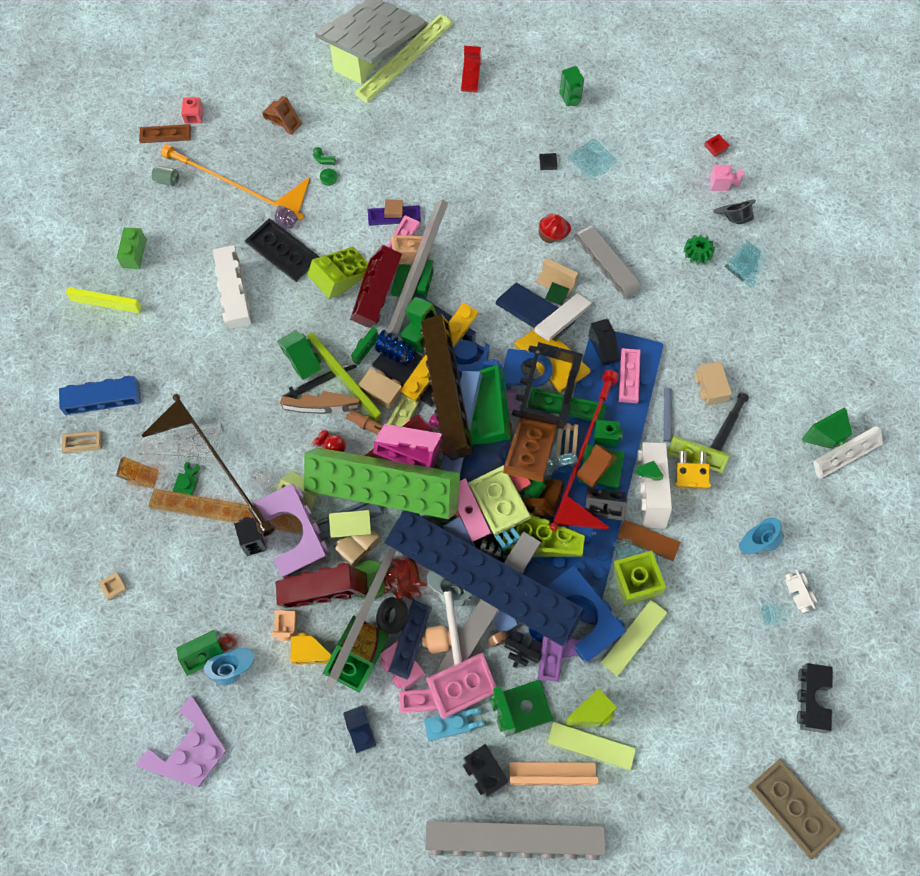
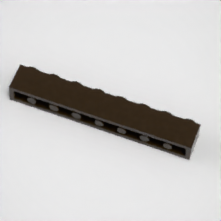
[420,313,474,461]

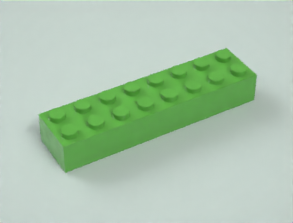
[304,447,460,519]

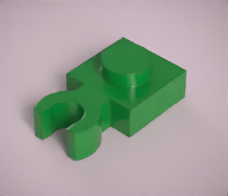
[173,462,200,497]

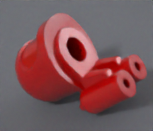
[312,430,346,452]

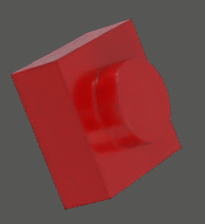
[704,134,730,157]

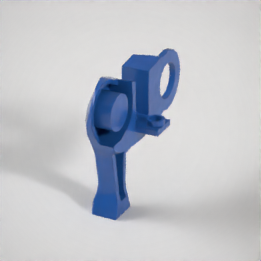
[454,340,552,390]

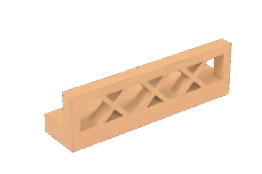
[509,762,598,786]

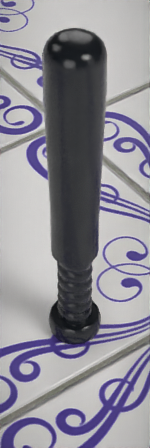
[710,392,749,451]

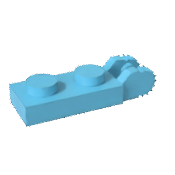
[424,708,486,741]

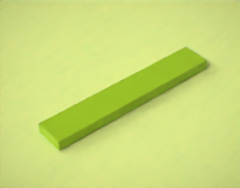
[307,332,382,422]

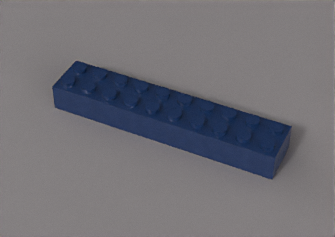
[384,510,585,648]

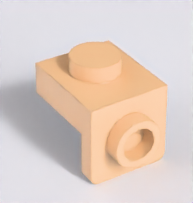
[271,609,297,641]

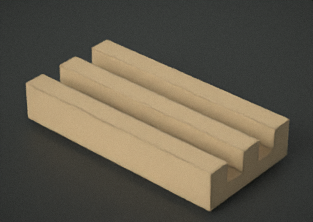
[556,424,578,463]
[62,430,102,454]

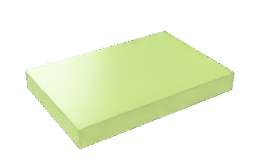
[468,465,531,536]

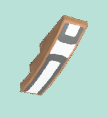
[280,391,361,414]

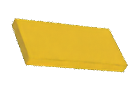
[514,329,590,393]

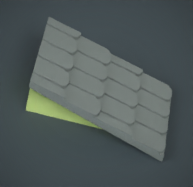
[315,0,427,84]

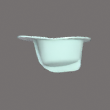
[427,571,472,606]

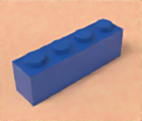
[59,376,141,415]

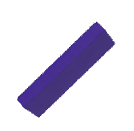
[368,205,421,226]

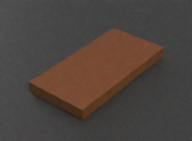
[503,417,558,482]

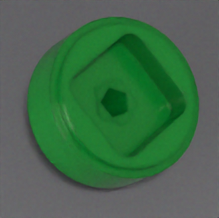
[320,168,337,186]

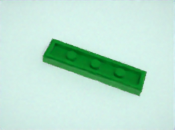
[528,388,607,421]

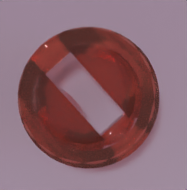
[218,633,237,651]

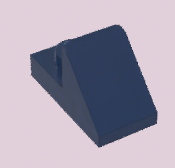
[343,705,377,754]

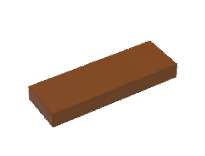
[139,124,191,143]
[617,520,681,561]

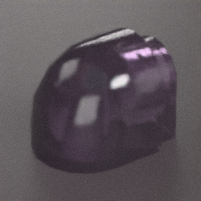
[274,205,298,229]

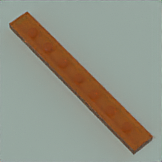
[148,489,303,535]

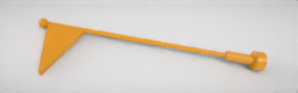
[161,144,310,220]

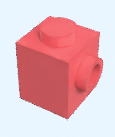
[181,97,203,124]

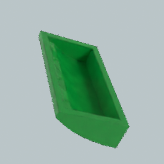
[470,365,511,444]

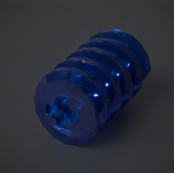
[375,329,416,366]

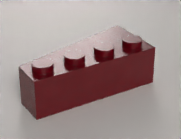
[350,245,402,328]
[276,563,368,608]

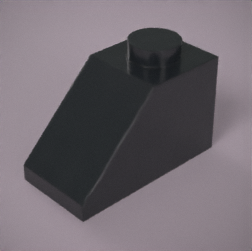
[588,318,620,365]

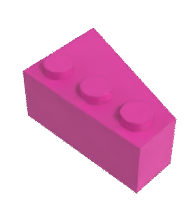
[373,424,442,468]

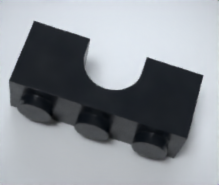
[797,663,833,734]

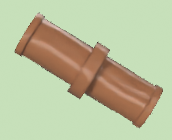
[346,408,383,435]

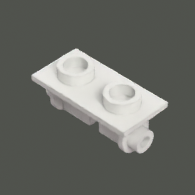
[784,569,818,614]

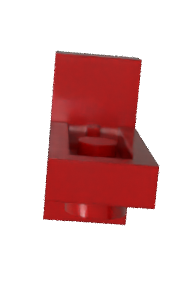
[461,45,482,93]

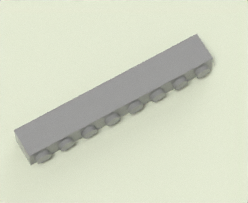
[425,821,605,860]

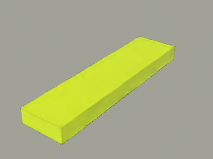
[66,287,142,313]

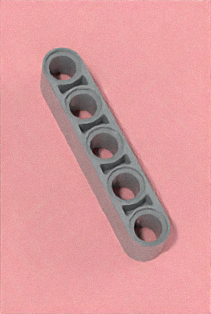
[574,225,641,299]

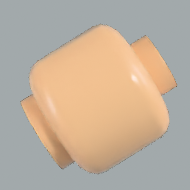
[422,625,451,654]

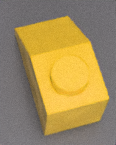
[290,633,331,665]

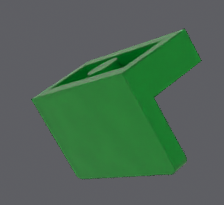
[176,630,224,676]

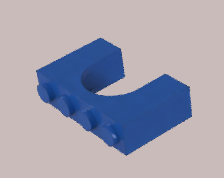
[546,566,627,664]

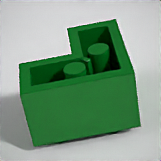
[400,297,438,353]
[277,330,322,380]

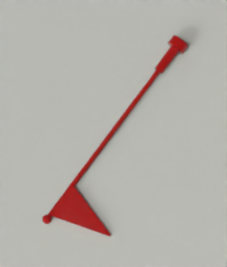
[550,370,619,531]

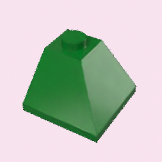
[802,407,852,449]

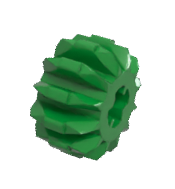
[684,234,715,265]

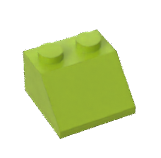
[613,550,666,606]
[564,688,617,728]

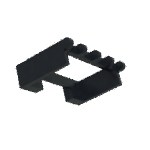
[512,342,583,429]

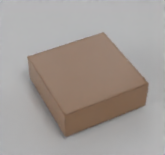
[384,199,403,218]

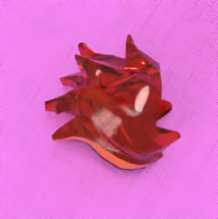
[383,558,427,601]

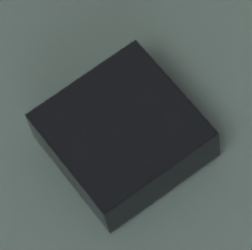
[539,153,557,170]

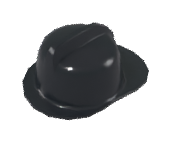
[713,199,756,225]

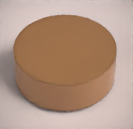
[488,631,510,647]

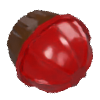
[538,214,571,243]

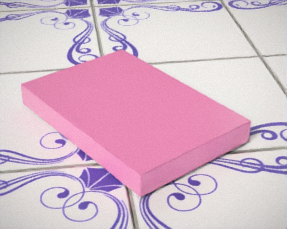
[426,653,497,719]

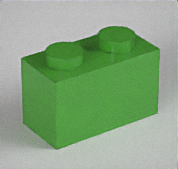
[116,227,147,269]

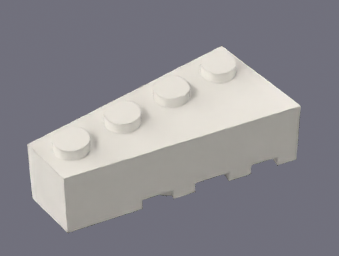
[212,245,252,329]
[637,442,672,529]

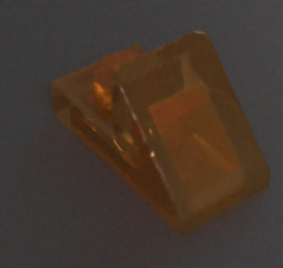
[116,457,159,488]

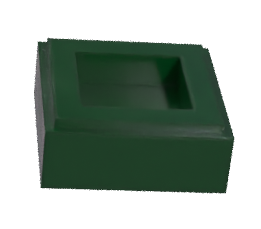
[545,282,569,306]

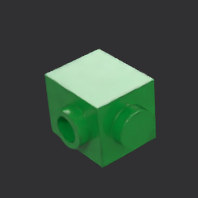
[593,420,623,447]

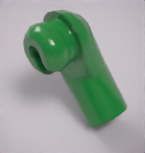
[313,147,335,165]

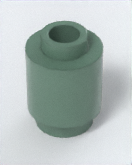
[151,166,179,186]

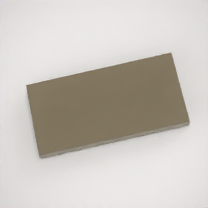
[748,758,843,860]

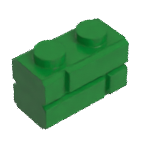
[559,66,585,106]

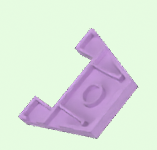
[136,696,227,788]

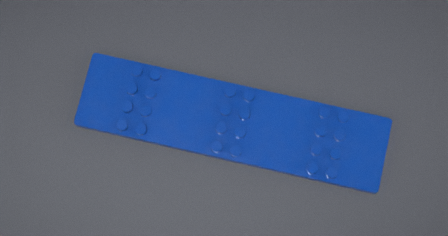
[525,331,663,625]

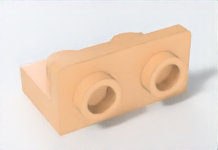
[391,235,430,264]

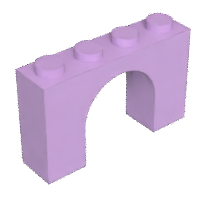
[252,484,329,577]

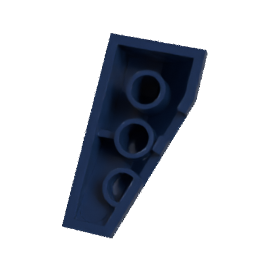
[460,440,511,482]

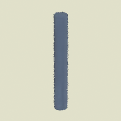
[663,388,672,442]

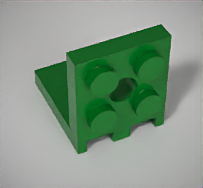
[489,679,554,737]

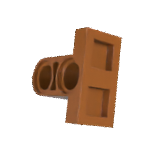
[262,96,302,135]
[576,444,618,488]

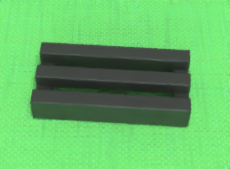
[480,536,502,559]

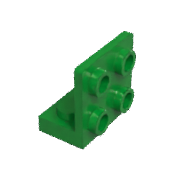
[391,259,434,300]

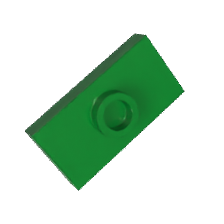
[351,327,379,365]

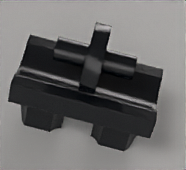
[504,631,542,669]

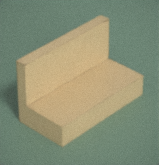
[535,258,578,297]

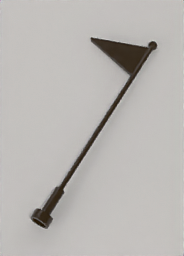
[141,394,276,537]

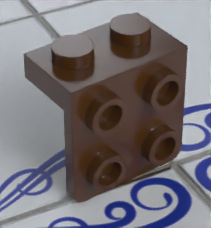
[521,480,564,517]

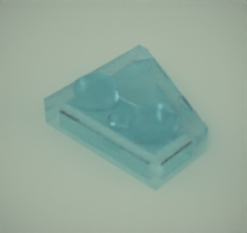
[724,240,761,288]

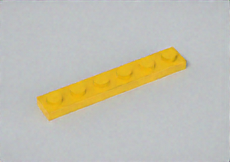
[400,302,479,402]

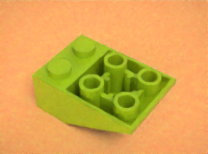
[307,247,368,299]

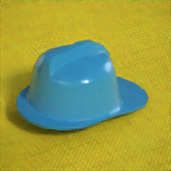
[739,517,784,554]
[204,648,254,685]

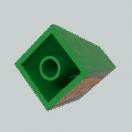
[322,615,390,693]

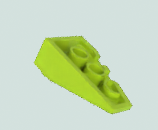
[502,512,585,557]

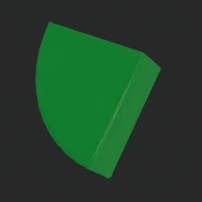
[636,461,664,481]

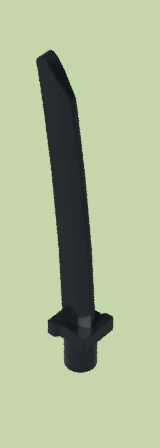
[282,364,357,399]

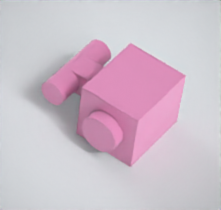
[710,165,744,191]

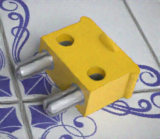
[674,450,711,489]

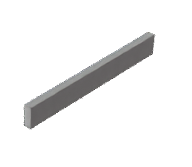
[386,199,448,336]
[435,532,541,673]
[325,548,396,691]

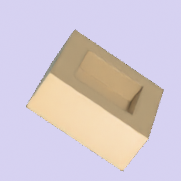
[98,572,127,600]

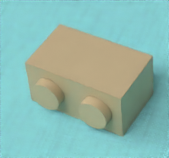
[694,361,732,406]
[358,368,402,410]

